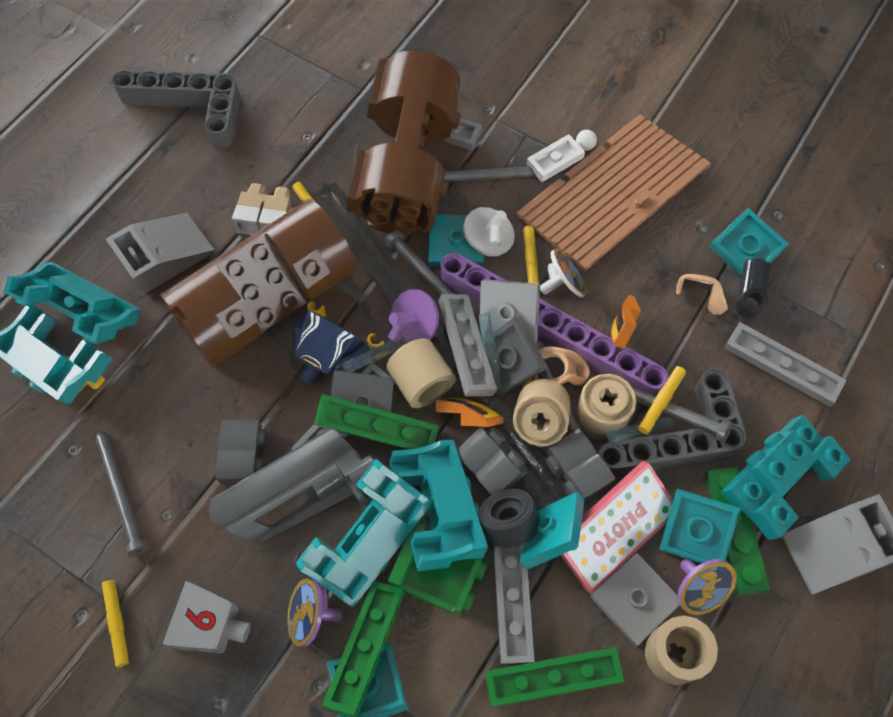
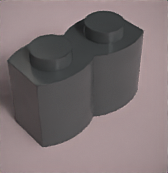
[216,420,267,485]
[457,427,528,495]
[546,429,615,503]

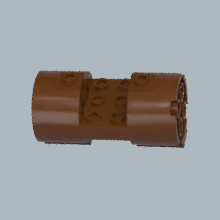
[346,51,461,236]
[160,199,357,368]

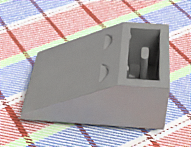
[106,213,215,295]
[782,494,893,595]

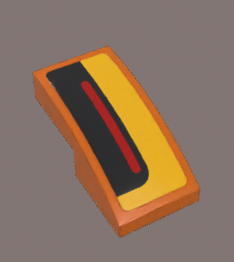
[611,295,641,348]
[436,398,503,427]

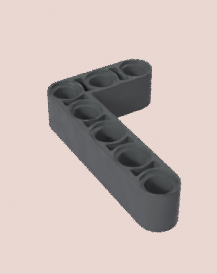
[111,70,241,149]
[598,368,747,477]

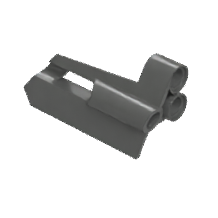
[209,429,373,542]

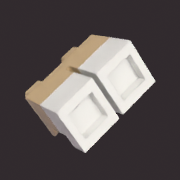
[232,183,292,235]

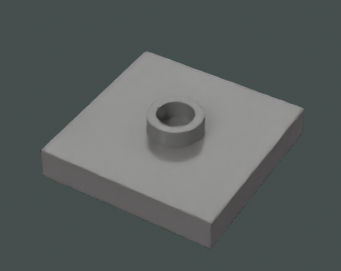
[479,280,540,343]
[590,553,679,647]

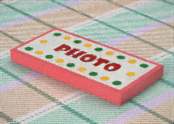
[561,461,673,594]

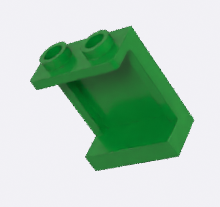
[388,523,488,617]

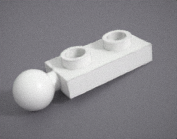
[526,130,597,182]

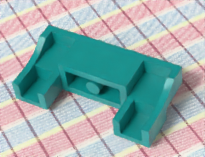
[3,262,141,344]
[0,305,112,405]
[721,415,851,540]
[389,440,488,571]
[296,459,433,608]

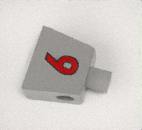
[163,581,251,653]

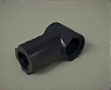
[736,258,770,319]

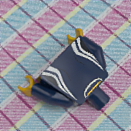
[293,301,384,386]

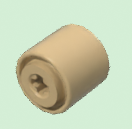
[387,338,456,408]
[575,374,637,441]
[513,379,571,447]
[645,615,718,685]

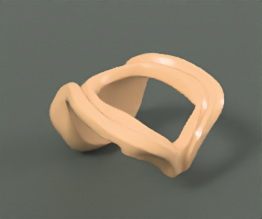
[676,274,728,315]
[534,346,590,386]

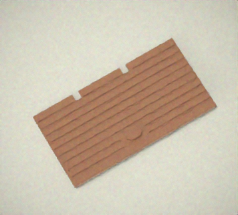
[515,114,710,271]

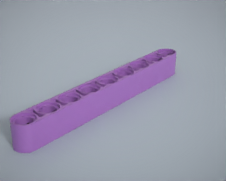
[441,253,668,396]

